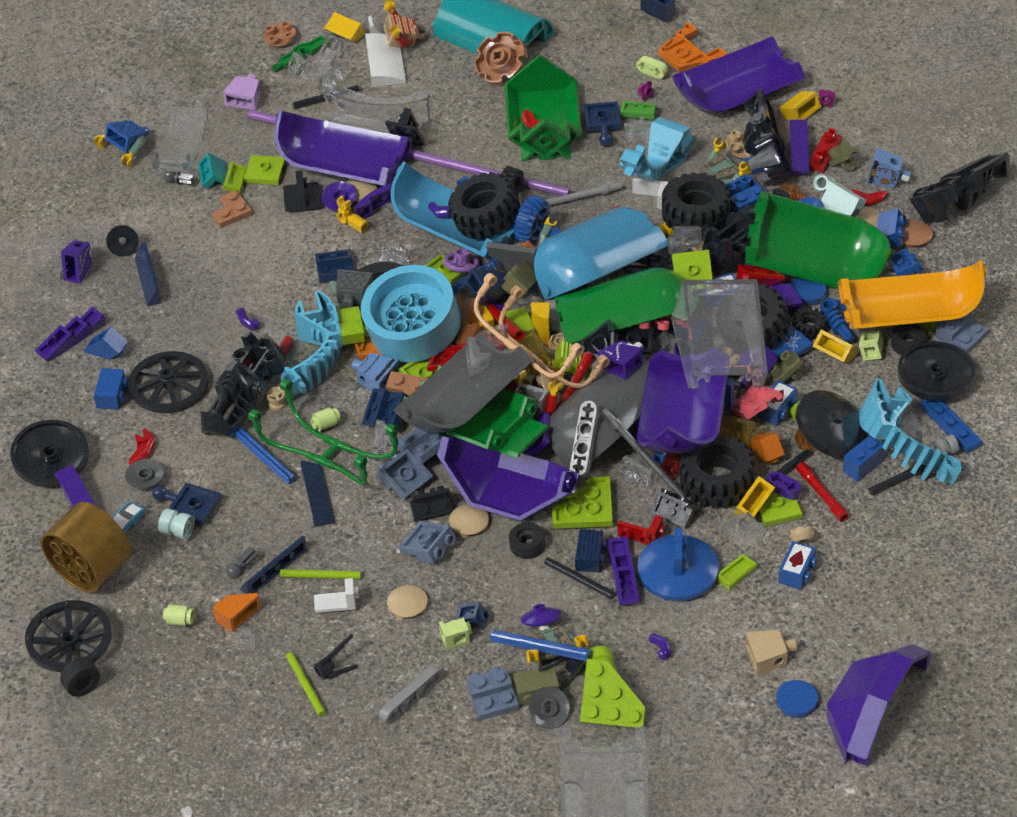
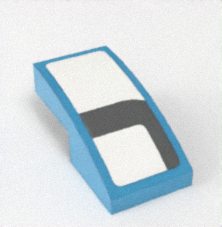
[112,501,146,534]

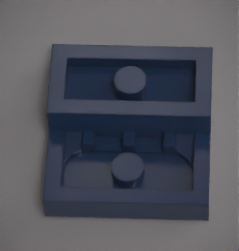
[315,249,355,283]
[361,388,409,430]

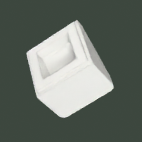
[368,16,384,34]

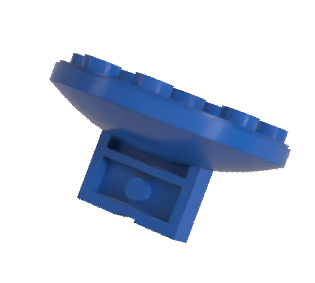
[638,528,719,601]

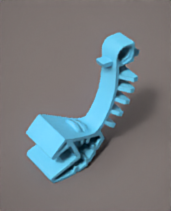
[619,117,695,181]
[281,290,343,396]
[859,378,961,484]

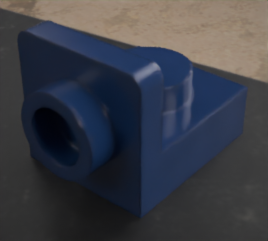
[455,601,489,630]

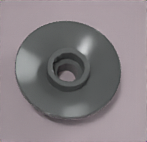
[125,459,164,489]
[528,686,569,729]

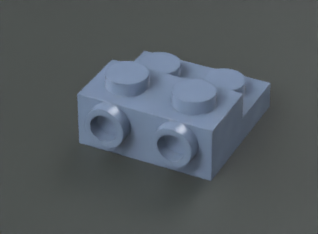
[935,313,989,354]
[397,427,448,463]
[376,448,433,501]
[398,521,456,564]
[466,667,519,721]

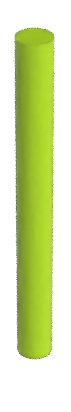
[280,569,361,579]
[286,652,326,717]

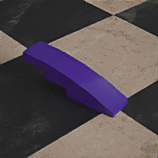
[789,120,809,175]
[35,306,106,362]
[55,465,95,507]
[607,537,640,606]

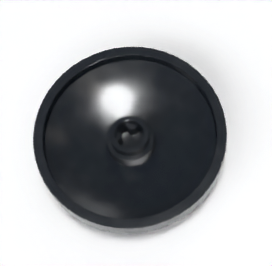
[897,341,975,401]
[796,390,868,459]
[10,420,89,487]

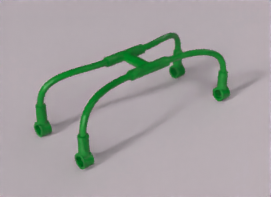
[248,379,399,486]

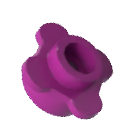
[637,81,654,101]
[819,89,836,108]

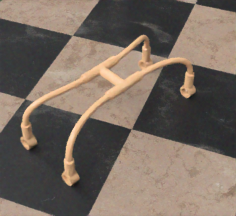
[474,273,610,388]

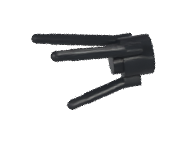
[313,634,357,680]
[538,657,587,691]

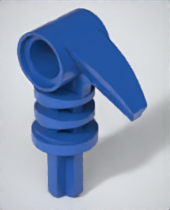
[820,297,855,343]

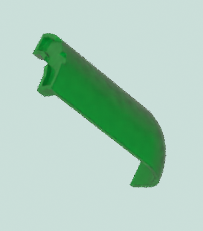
[746,191,892,288]
[554,268,701,345]

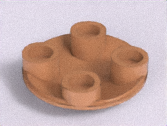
[264,21,297,47]
[903,220,933,248]

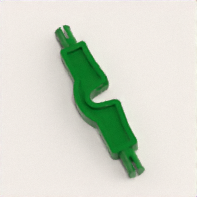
[271,33,336,72]

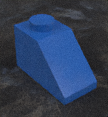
[84,326,127,359]

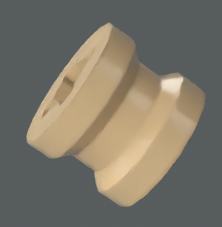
[266,387,287,411]

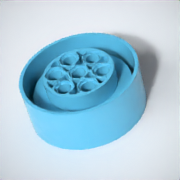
[361,265,461,362]

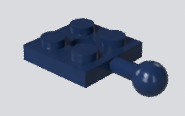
[583,101,621,147]
[152,483,221,526]

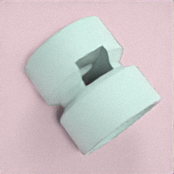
[158,508,195,540]

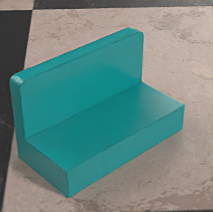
[198,152,227,189]

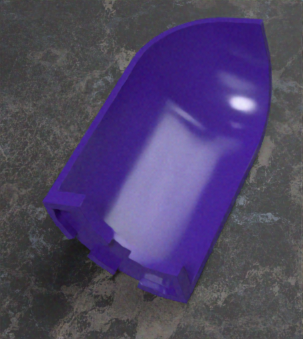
[671,36,806,112]
[275,110,413,186]
[637,347,730,454]

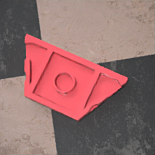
[730,383,783,419]

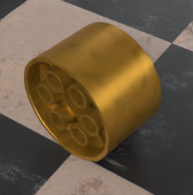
[40,502,132,593]

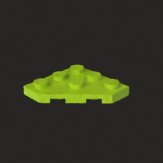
[552,476,613,529]
[580,659,646,729]

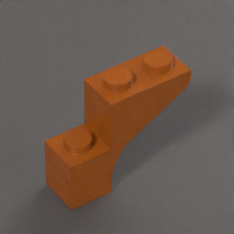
[455,294,488,345]

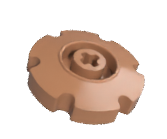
[474,32,527,86]

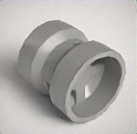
[932,434,959,455]

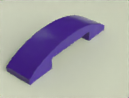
[355,184,392,219]

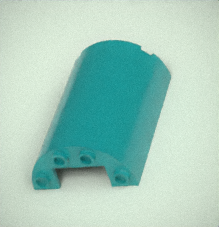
[432,0,554,64]

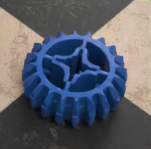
[514,196,550,244]

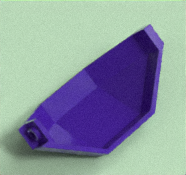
[437,436,579,521]
[826,644,931,767]

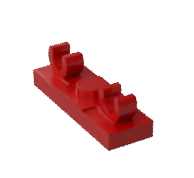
[809,128,842,173]

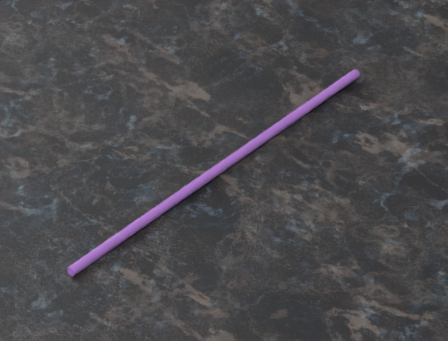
[248,110,570,196]

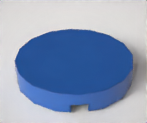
[790,277,826,305]
[776,680,818,718]

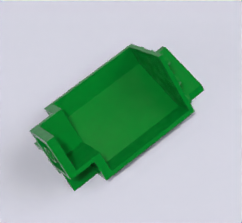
[504,54,582,161]

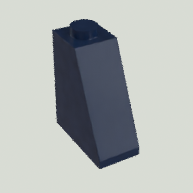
[465,267,510,305]

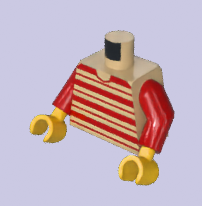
[384,0,425,48]

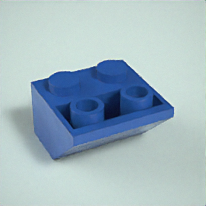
[726,174,766,213]

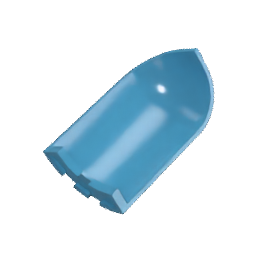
[391,161,518,259]
[534,207,669,300]

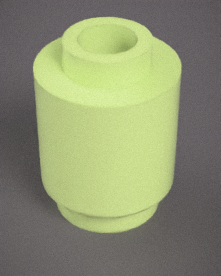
[310,407,340,432]
[163,604,194,626]

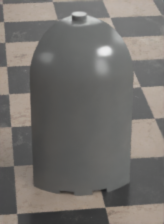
[393,333,533,432]
[549,356,649,471]

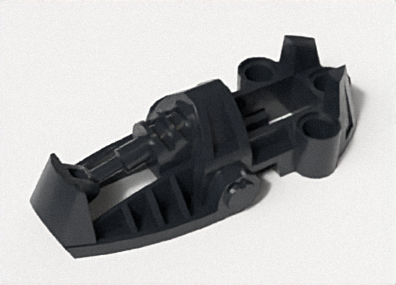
[742,88,791,183]
[909,152,1010,224]
[702,188,793,271]
[200,332,285,437]

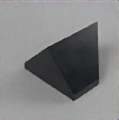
[580,319,614,358]

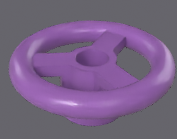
[443,248,480,273]

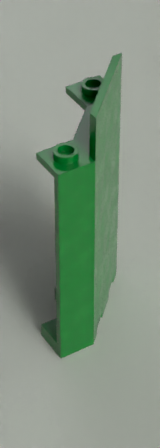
[403,365,550,459]

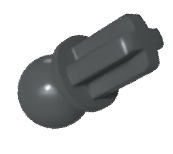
[163,169,194,185]
[226,547,257,579]

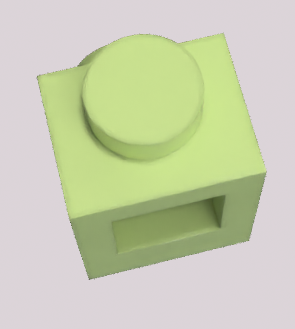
[859,330,884,361]
[439,618,472,650]

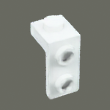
[632,178,668,209]
[314,578,359,613]

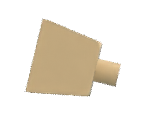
[745,630,797,676]

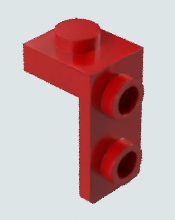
[617,515,666,545]

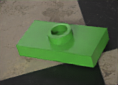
[620,101,657,120]

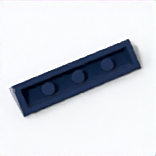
[135,242,161,306]
[300,461,334,527]
[240,535,307,594]

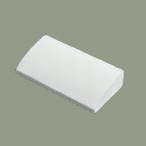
[365,33,406,87]

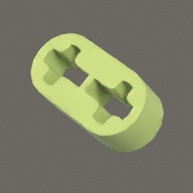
[636,56,668,79]

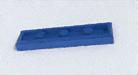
[919,399,983,454]

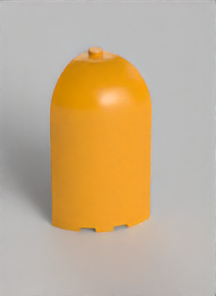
[838,260,986,329]

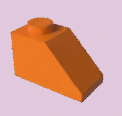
[745,433,785,464]
[213,593,261,633]

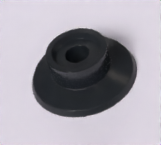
[106,225,139,257]

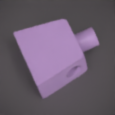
[223,74,260,110]

